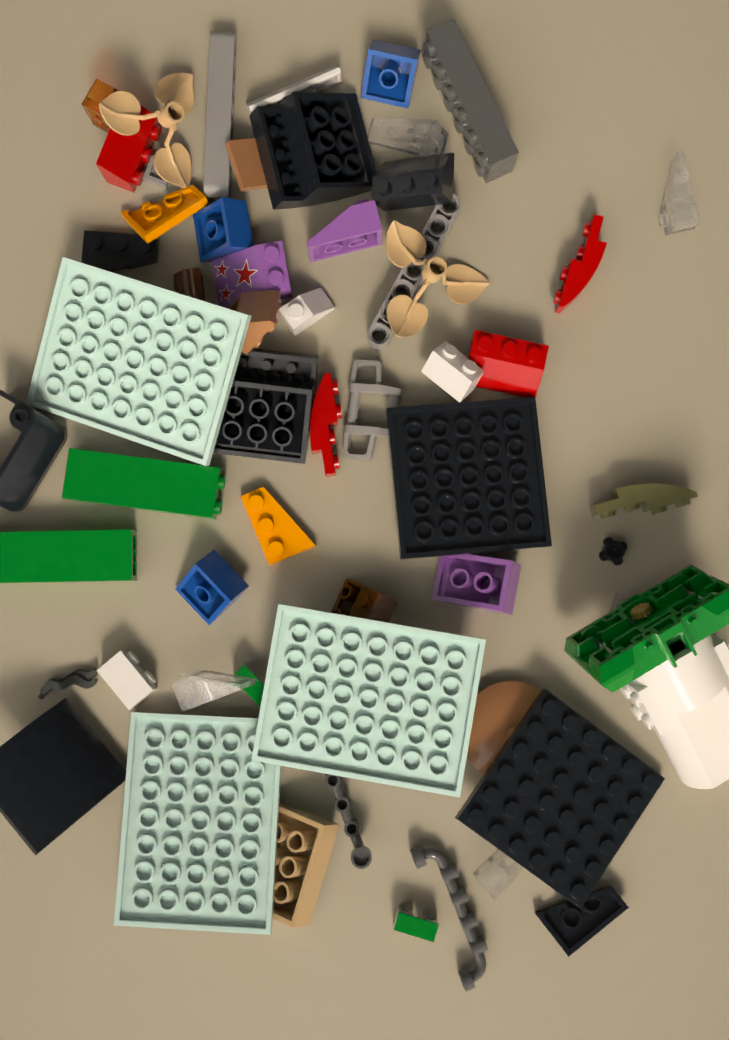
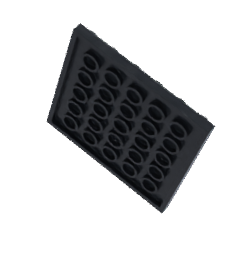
[386,397,552,560]
[455,689,665,908]

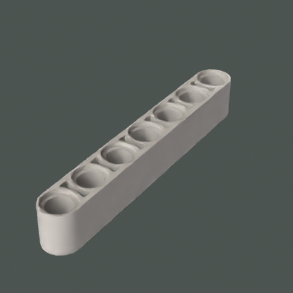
[204,31,237,198]
[368,193,461,350]

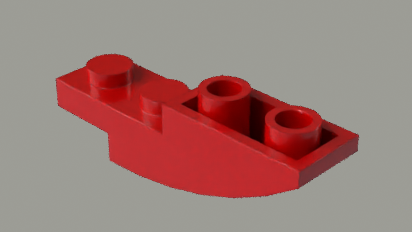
[553,214,607,314]
[310,372,342,477]

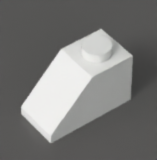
[279,288,335,336]

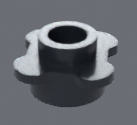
[599,537,627,566]

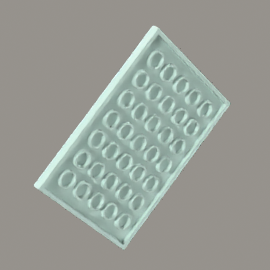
[26,257,251,466]
[251,604,486,797]
[114,712,282,935]

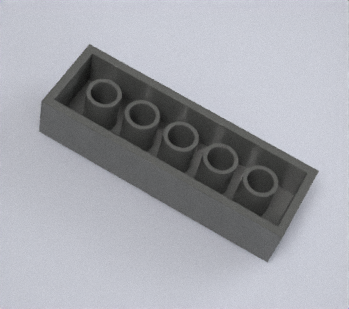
[422,19,519,183]

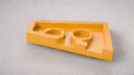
[120,185,209,244]
[240,487,316,566]

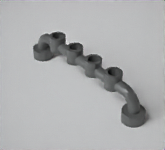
[325,774,372,869]
[409,845,488,992]

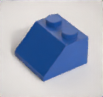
[361,39,421,108]
[193,197,253,263]
[175,549,249,625]

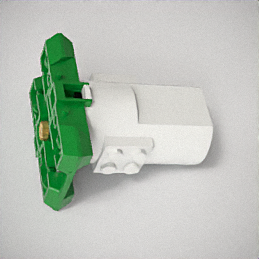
[564,565,729,789]

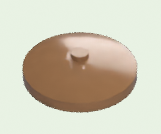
[467,680,541,775]

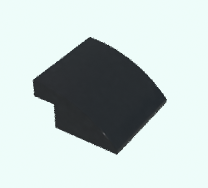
[249,92,376,210]
[213,348,319,464]
[0,698,126,856]

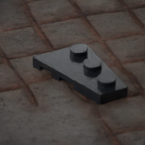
[81,230,160,272]
[535,885,629,957]

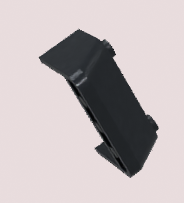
[0,390,68,512]

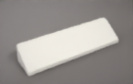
[246,66,341,114]

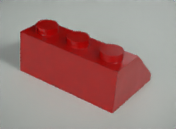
[96,105,162,193]
[468,330,549,398]

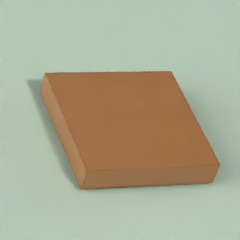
[225,138,267,192]

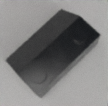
[372,152,455,211]

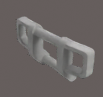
[343,359,402,461]

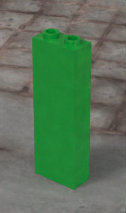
[62,448,226,520]
[0,529,137,584]

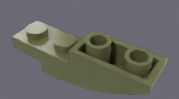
[590,483,698,519]

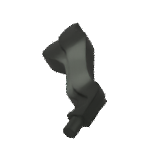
[38,668,98,699]

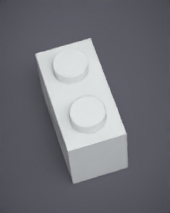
[421,341,485,402]
[96,649,157,710]

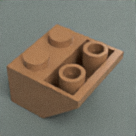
[229,290,281,355]

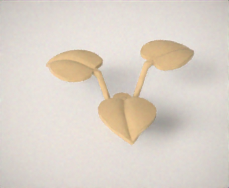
[99,73,194,188]
[385,220,490,337]

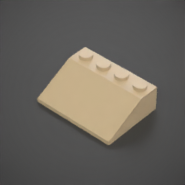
[273,803,340,929]

